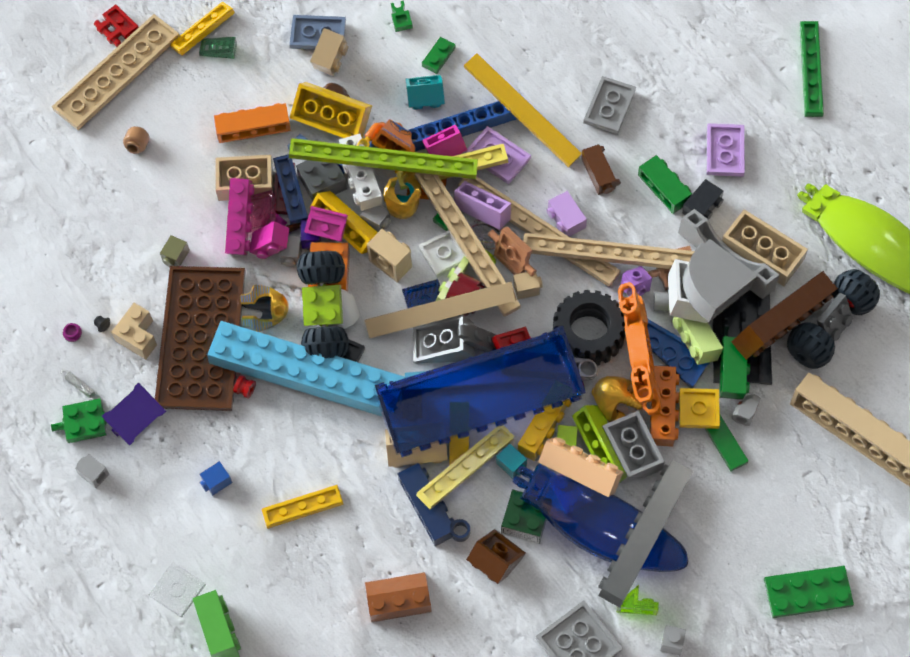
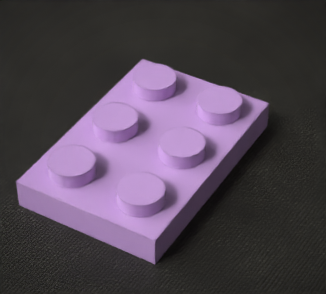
[707,123,745,177]
[465,126,531,184]

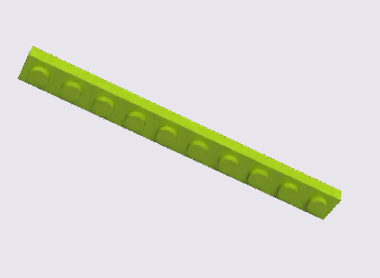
[289,138,478,179]

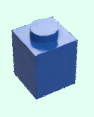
[199,461,232,496]

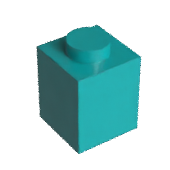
[496,444,527,479]

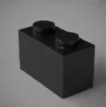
[682,179,724,220]

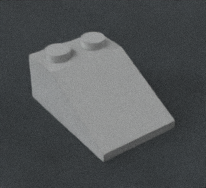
[413,315,475,363]

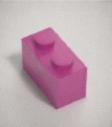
[422,125,467,156]
[249,221,289,259]

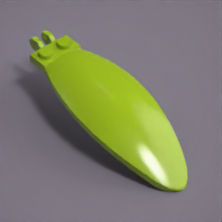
[797,183,910,294]

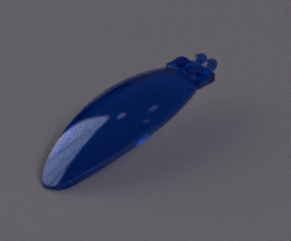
[512,464,689,572]

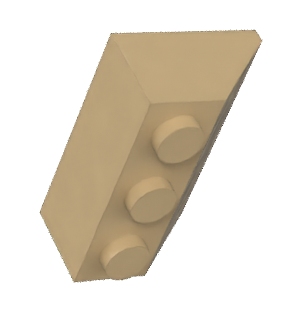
[385,423,448,468]

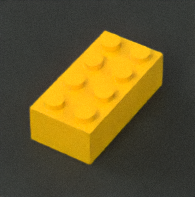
[289,82,372,138]

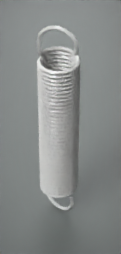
[61,370,99,400]

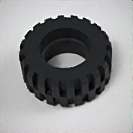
[552,290,626,366]

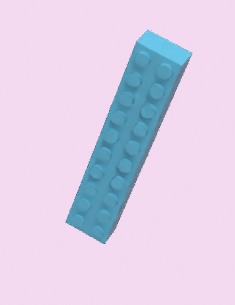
[207,321,405,420]

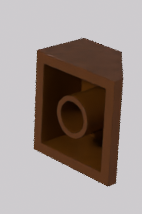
[466,529,526,584]

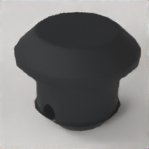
[94,316,110,332]

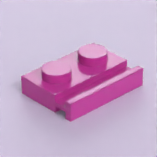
[304,206,348,242]

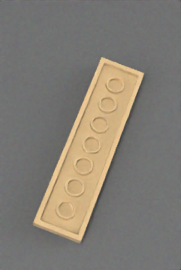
[52,14,180,130]

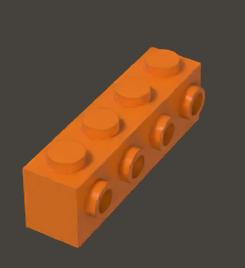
[214,103,291,143]
[650,366,679,447]

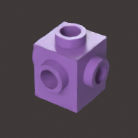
[620,266,652,296]

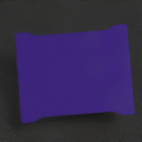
[101,382,167,446]

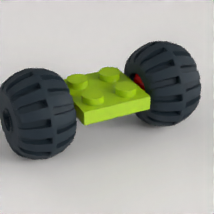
[297,251,349,359]

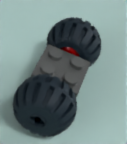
[787,269,880,369]

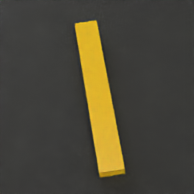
[464,53,582,168]

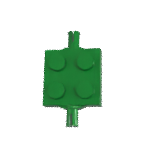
[51,398,107,443]

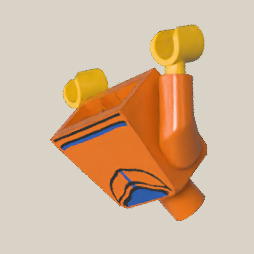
[356,119,415,177]

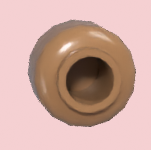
[123,126,150,154]

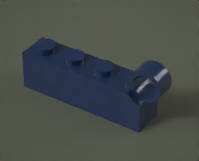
[397,463,470,546]

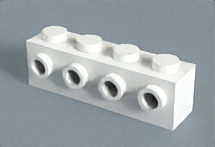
[339,134,383,211]

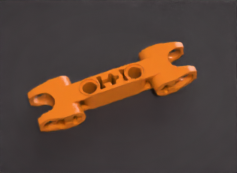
[618,282,661,415]

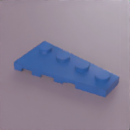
[647,319,710,388]

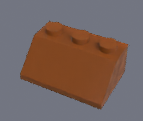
[365,572,432,622]

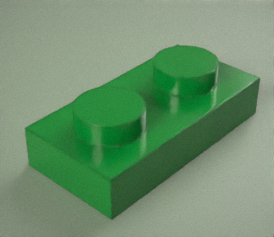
[422,37,456,74]

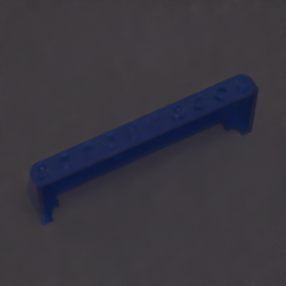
[373,326,586,457]

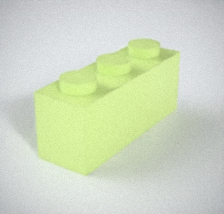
[672,317,723,365]

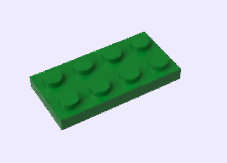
[764,565,854,618]

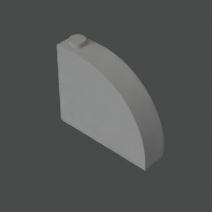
[683,239,758,322]

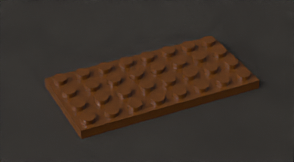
[155,266,246,411]

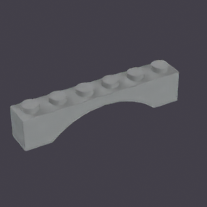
[678,209,779,299]

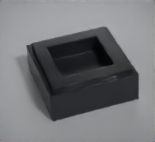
[343,339,365,362]

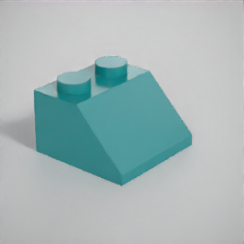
[405,75,445,110]

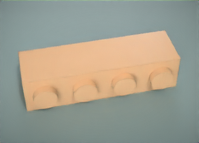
[538,437,623,497]

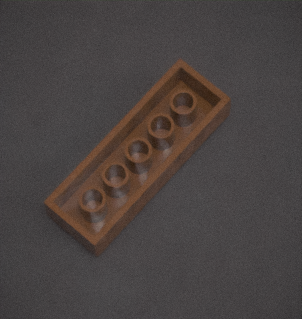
[731,271,838,360]

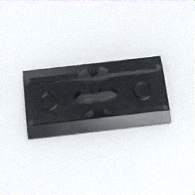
[713,290,772,385]

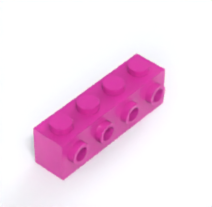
[225,178,254,256]

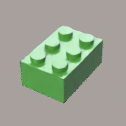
[192,590,241,657]

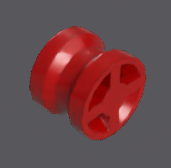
[233,375,256,399]

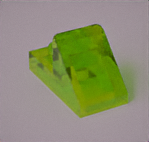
[616,585,659,616]

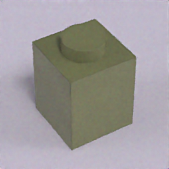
[160,235,190,267]

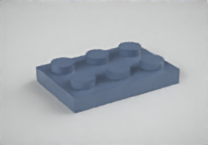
[290,15,346,50]

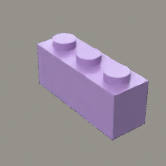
[454,181,511,230]

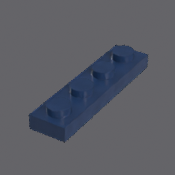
[273,154,308,225]

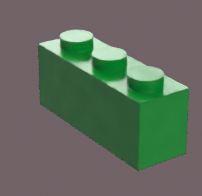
[638,155,692,214]
[719,336,750,400]

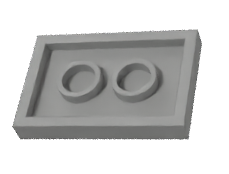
[583,76,636,135]

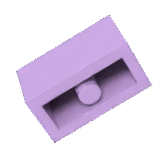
[547,191,587,237]

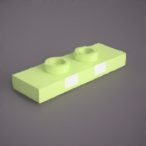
[436,256,469,301]

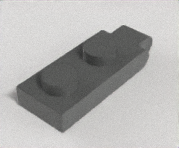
[458,323,498,355]

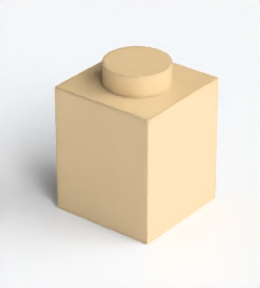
[513,272,543,300]

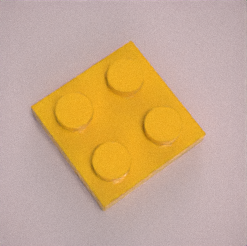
[679,388,720,429]

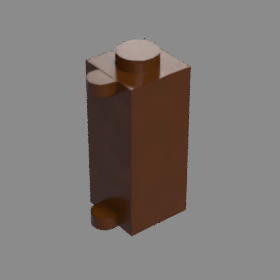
[581,144,621,195]

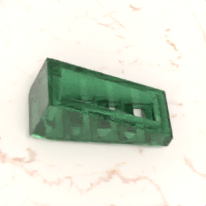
[199,37,237,59]

